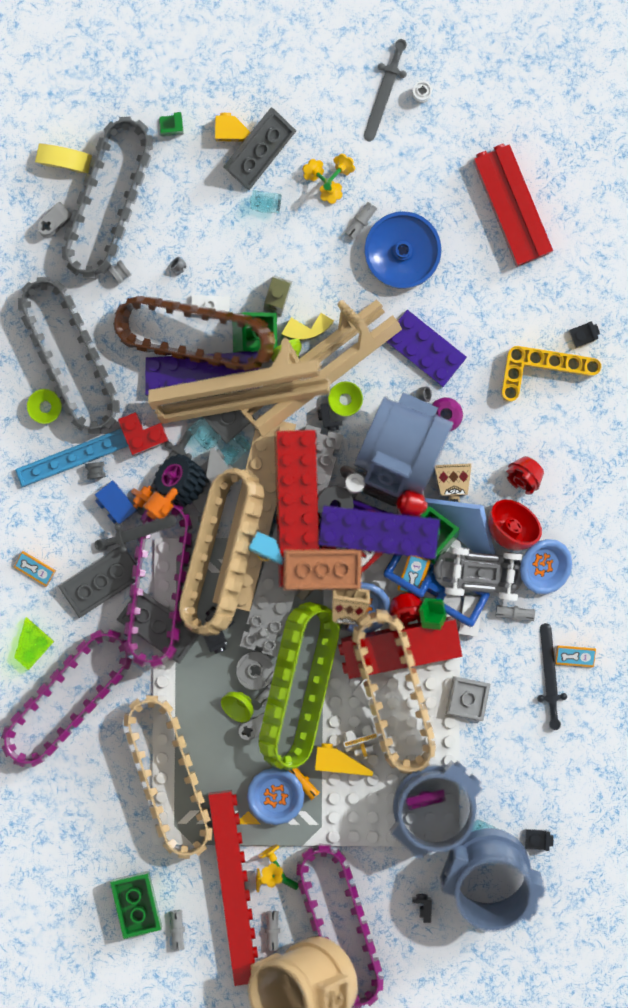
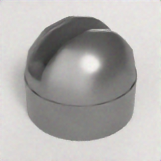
[170,257,186,274]
[415,386,432,402]

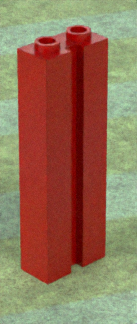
[473,143,553,267]
[338,616,463,679]

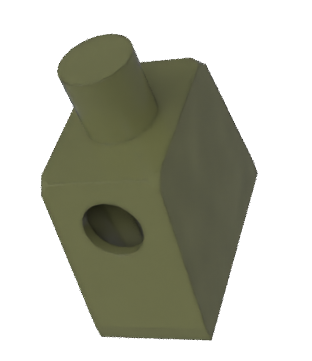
[263,276,293,316]

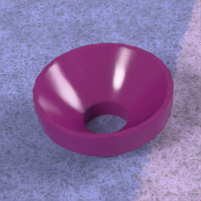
[432,397,463,431]

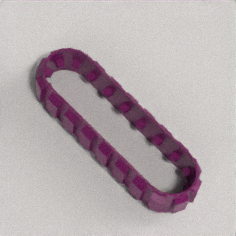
[124,504,193,669]
[1,629,133,767]
[296,843,384,1008]

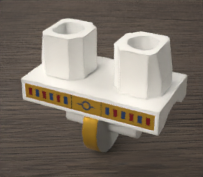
[343,725,380,759]

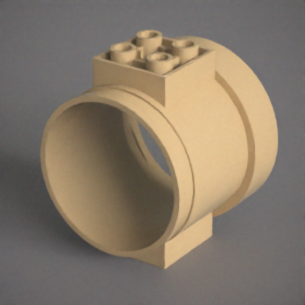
[248,936,358,1008]

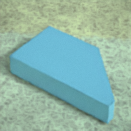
[249,532,283,565]

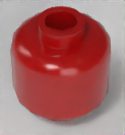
[397,491,427,517]

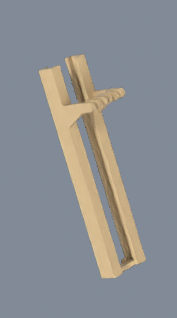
[240,299,402,437]
[148,338,330,424]

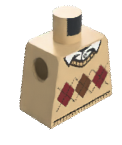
[434,464,471,502]
[332,589,370,630]

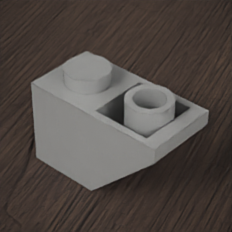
[205,447,233,486]

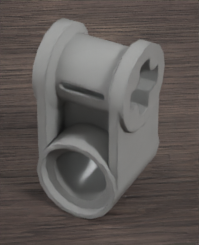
[37,202,72,238]
[238,712,264,740]

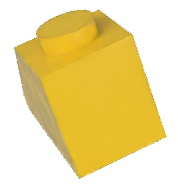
[215,113,251,142]

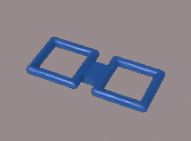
[383,554,490,627]

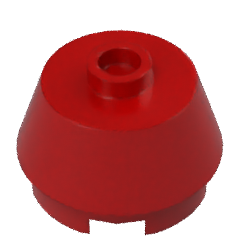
[506,456,544,495]
[389,593,423,626]

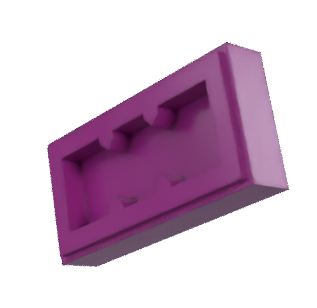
[406,789,446,810]

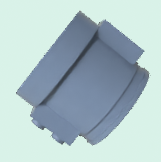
[354,393,453,497]
[390,760,483,859]
[440,828,545,931]

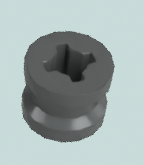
[85,462,106,479]

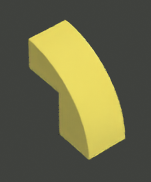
[35,143,92,174]
[281,313,334,341]

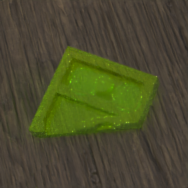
[14,617,55,670]

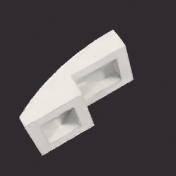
[458,594,482,637]
[352,673,389,706]

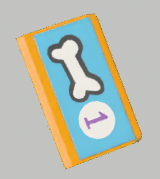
[14,551,56,587]
[397,556,431,593]
[555,645,596,667]

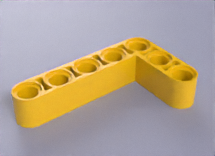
[501,346,601,402]

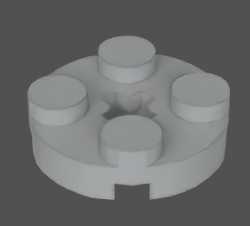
[236,651,274,690]

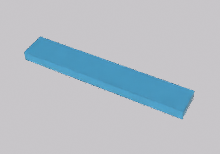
[15,428,128,487]

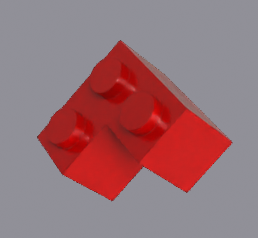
[118,412,169,456]

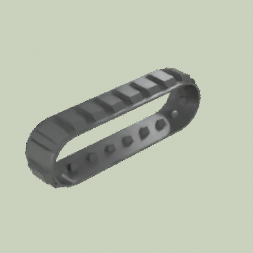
[62,116,153,279]
[18,277,120,434]

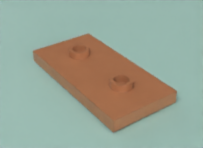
[283,549,362,590]

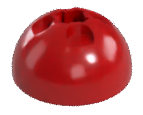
[488,499,542,551]

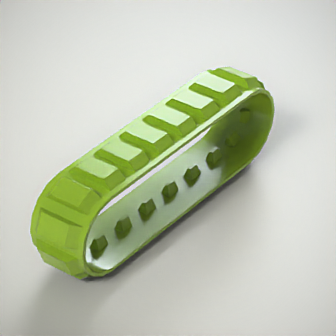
[258,602,340,771]

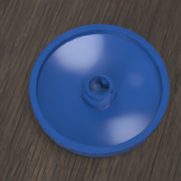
[365,211,442,289]

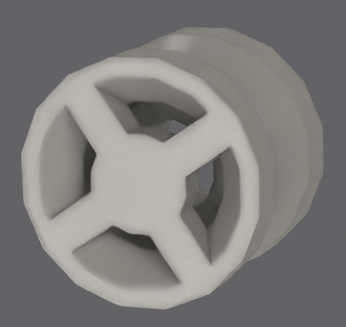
[108,260,131,284]

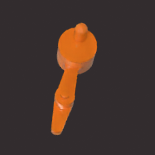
[131,485,178,521]

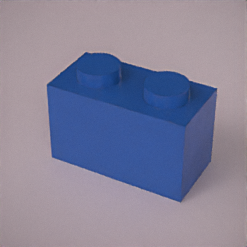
[95,480,138,524]

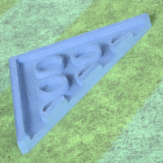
[425,498,496,555]

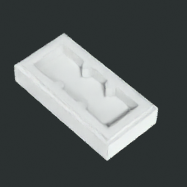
[191,295,230,315]

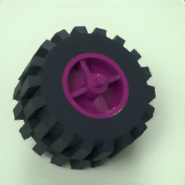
[153,454,206,507]

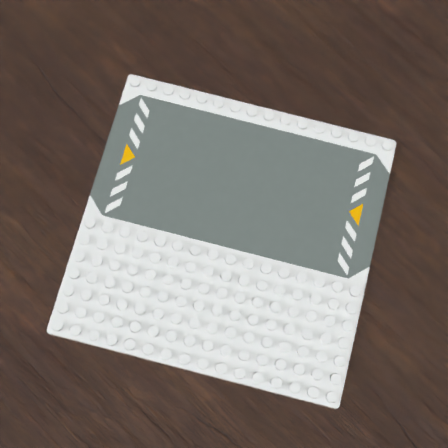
[152,538,461,847]

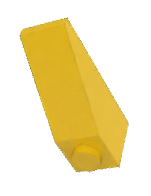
[315,743,373,776]

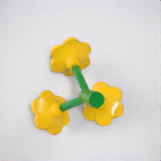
[302,153,355,204]
[256,844,299,892]

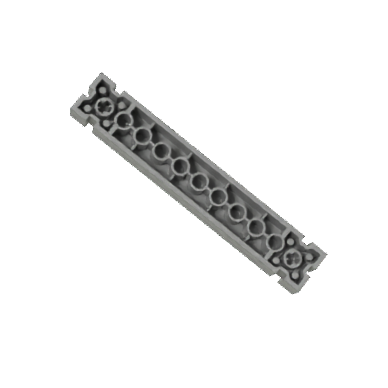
[240,425,344,657]

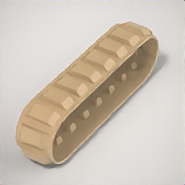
[180,468,264,636]
[352,609,436,774]
[124,695,212,859]

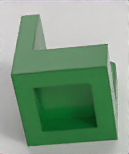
[159,112,184,136]
[419,598,447,630]

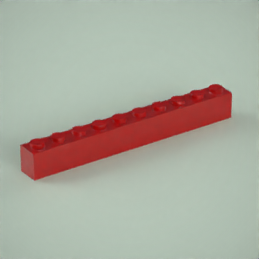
[209,790,258,986]

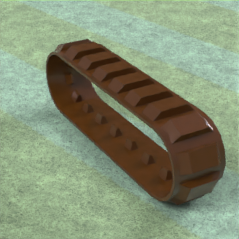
[113,296,276,371]

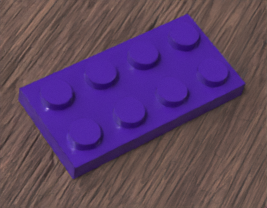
[386,309,467,387]

